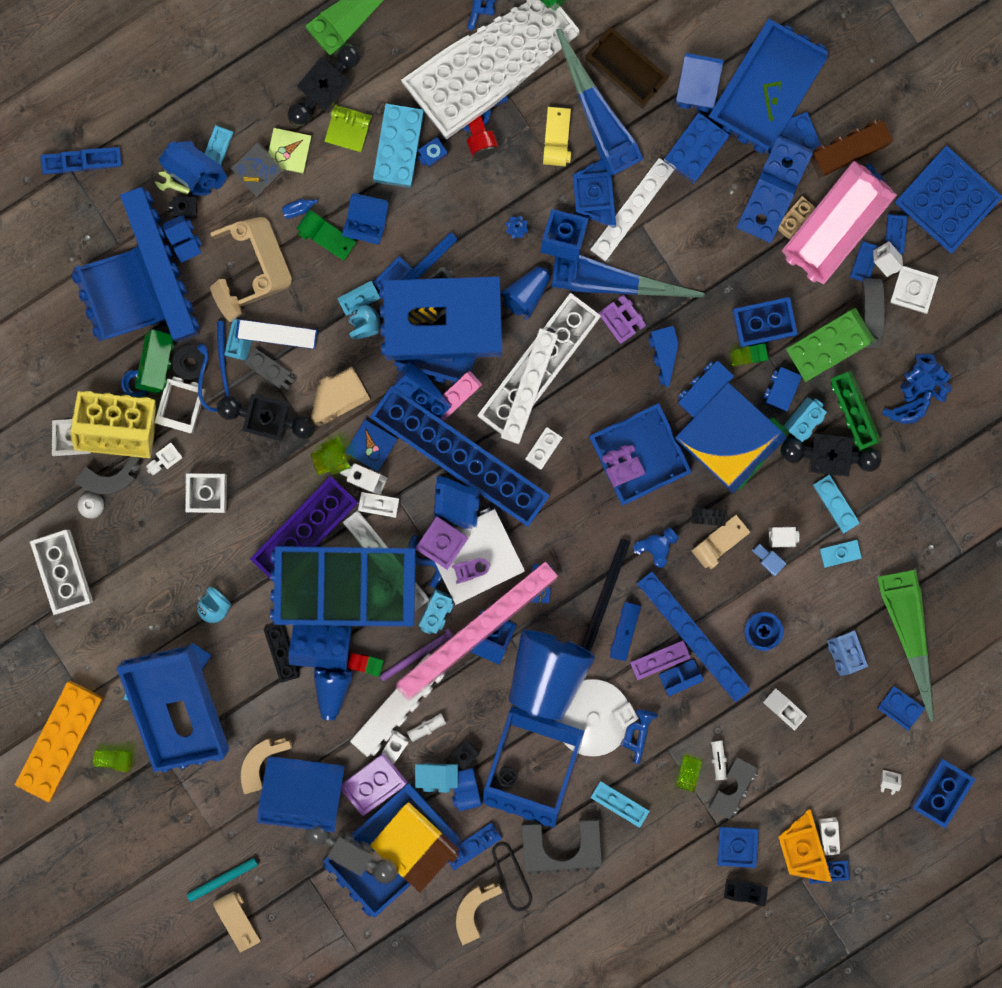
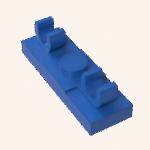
[449,822,502,871]

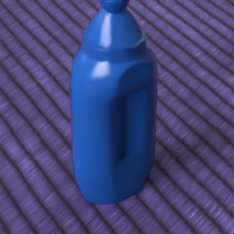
[282,199,318,219]

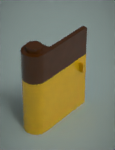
[371,802,460,893]

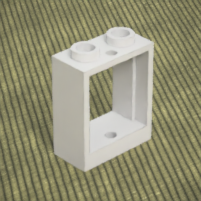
[154,376,206,434]

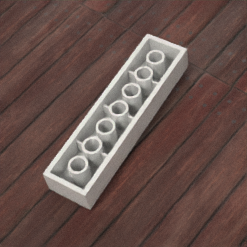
[477,293,601,435]

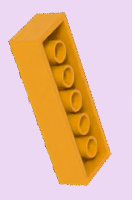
[15,681,105,803]

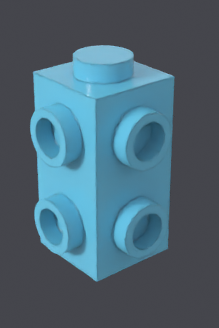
[783,397,827,442]
[418,588,454,634]

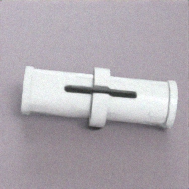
[407,713,446,742]
[711,741,728,780]

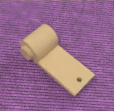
[691,515,751,569]
[213,891,261,952]

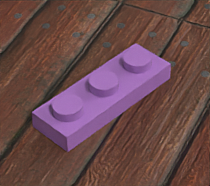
[630,640,690,680]

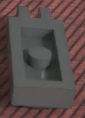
[244,348,295,390]

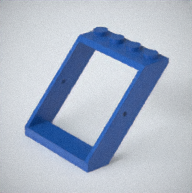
[482,707,584,828]

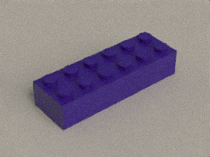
[250,476,359,582]

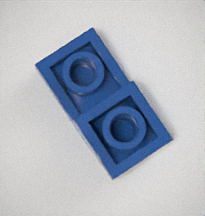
[809,860,850,884]

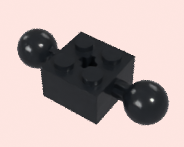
[287,43,361,127]
[217,394,316,441]
[780,434,881,477]

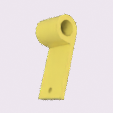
[543,107,571,167]

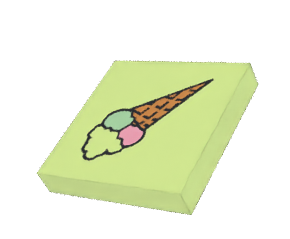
[268,128,312,174]

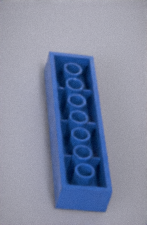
[120,187,200,343]

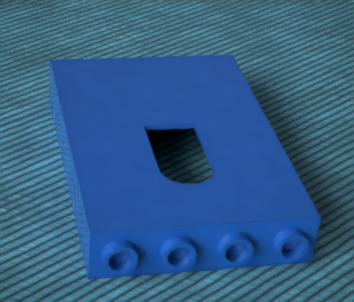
[380,277,502,360]
[116,645,230,772]
[323,782,460,918]

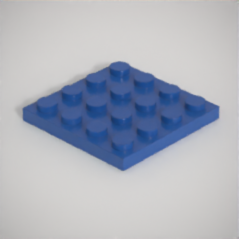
[894,146,1002,254]

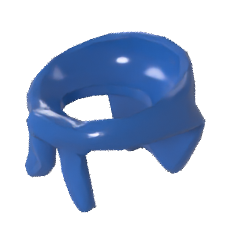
[121,370,149,398]

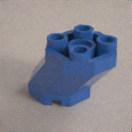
[159,141,228,196]
[434,476,479,529]

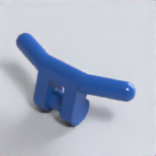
[467,0,497,31]

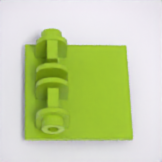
[324,105,372,152]

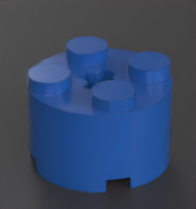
[743,612,784,651]

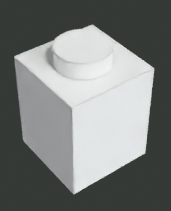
[873,242,903,277]

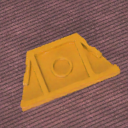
[779,809,832,882]

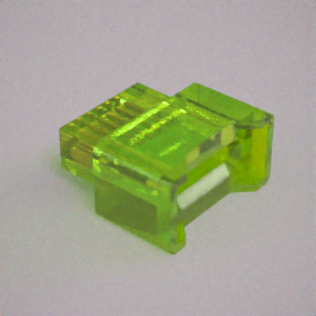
[310,437,350,476]

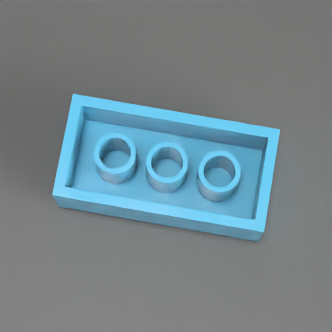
[373,104,424,188]

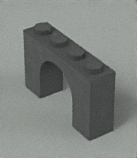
[522,819,602,875]

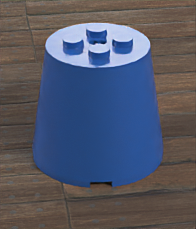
[508,630,595,720]

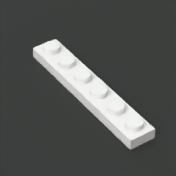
[590,158,674,262]
[501,329,558,444]

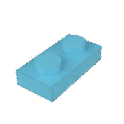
[337,281,380,316]

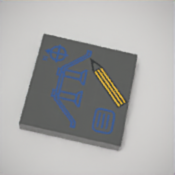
[231,142,285,197]

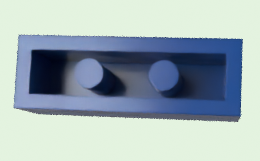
[677,361,734,419]

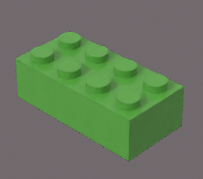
[786,308,875,382]

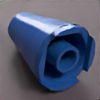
[500,267,551,320]

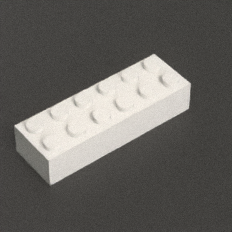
[350,653,445,757]

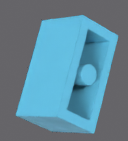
[415,763,458,793]

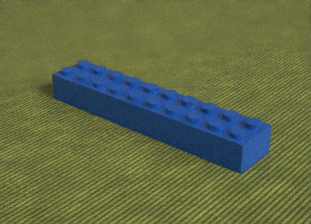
[370,386,550,527]

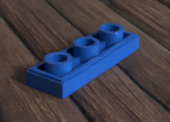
[610,602,641,661]

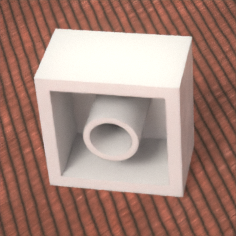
[186,474,227,513]

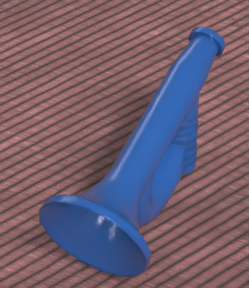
[620,710,658,764]

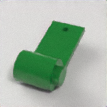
[296,210,357,261]

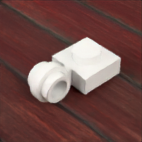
[146,443,182,475]

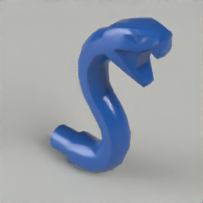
[408,535,443,588]

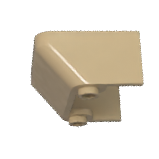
[210,217,292,307]
[312,368,370,426]

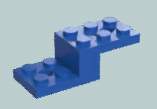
[736,135,813,243]

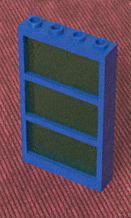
[270,547,416,626]

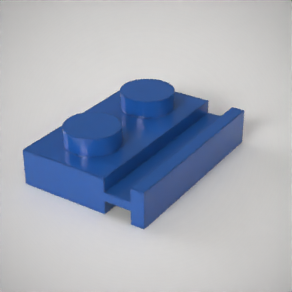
[877,686,925,731]

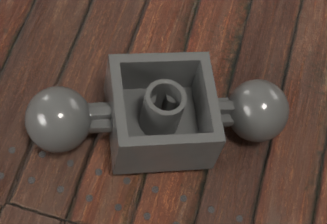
[305,825,397,884]

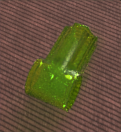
[93,749,133,772]

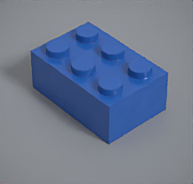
[664,113,730,184]
[731,297,798,348]
[289,625,351,671]
[909,757,976,829]

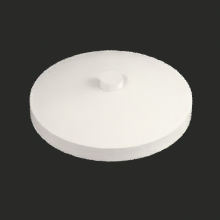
[554,679,627,756]

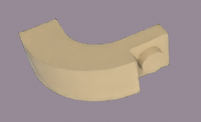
[241,738,292,794]
[456,883,502,945]

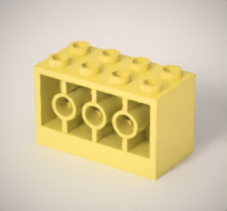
[70,391,157,458]

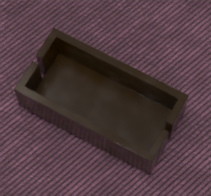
[585,27,669,109]

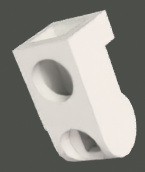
[382,731,410,764]
[818,817,840,856]

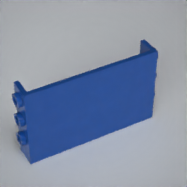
[708,19,829,154]

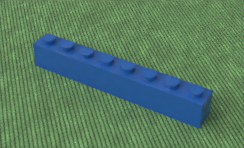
[636,571,750,702]

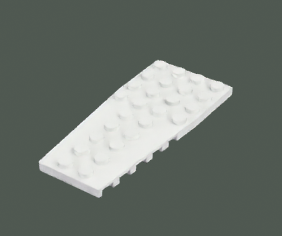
[401,0,580,140]

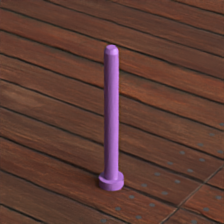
[380,628,454,681]

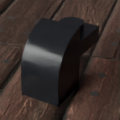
[724,879,768,906]

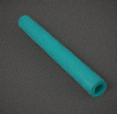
[186,857,258,902]

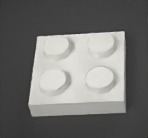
[890,266,938,314]

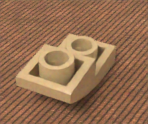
[778,196,816,240]
[210,279,242,322]

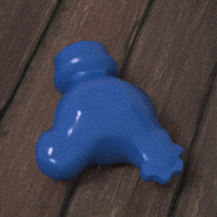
[633,527,679,568]

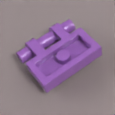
[598,295,646,344]
[602,445,645,487]

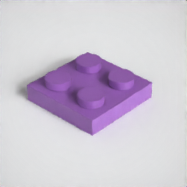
[415,517,468,570]

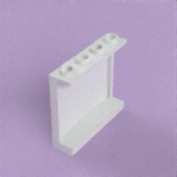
[435,507,525,605]

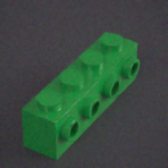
[830,370,881,450]

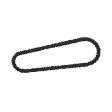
[492,842,532,911]

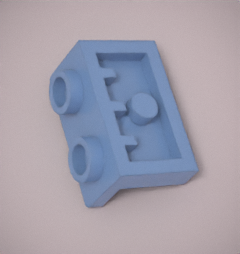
[827,631,868,676]

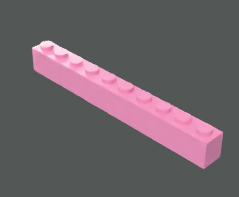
[396,562,558,702]

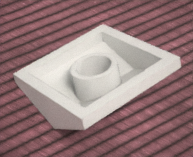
[52,419,91,456]

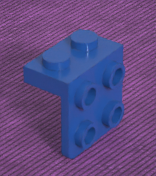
[342,193,389,245]

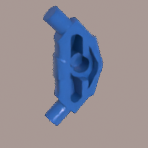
[882,391,933,424]

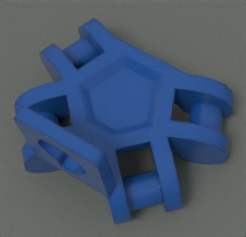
[900,354,952,402]

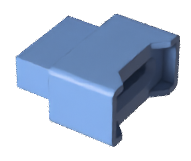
[752,544,786,576]

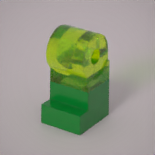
[730,343,768,366]

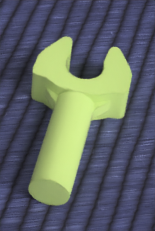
[155,171,191,195]

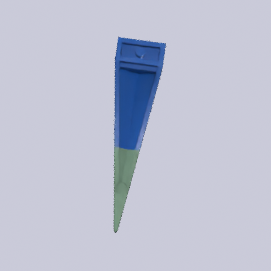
[556,28,643,176]
[552,255,705,297]

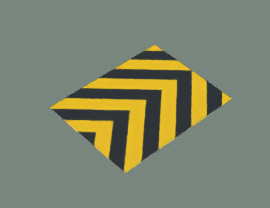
[408,307,437,324]

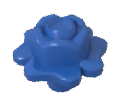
[506,216,528,239]

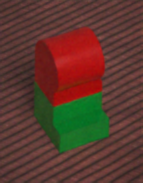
[347,652,384,677]

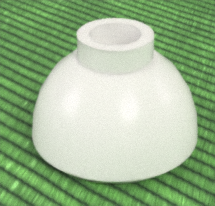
[77,492,104,519]

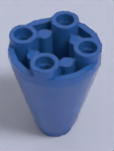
[314,668,353,720]

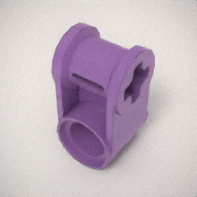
[451,558,490,584]

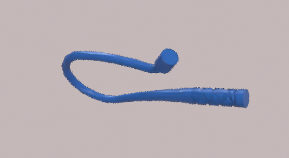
[197,321,229,412]

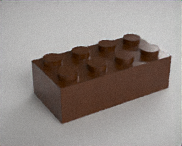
[810,120,893,179]

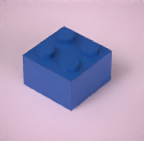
[540,209,589,262]

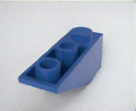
[648,326,678,388]
[394,362,451,419]

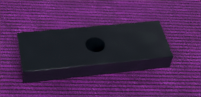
[263,625,299,683]

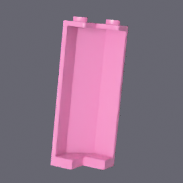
[782,161,896,284]

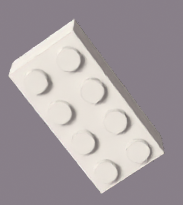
[30,530,93,615]

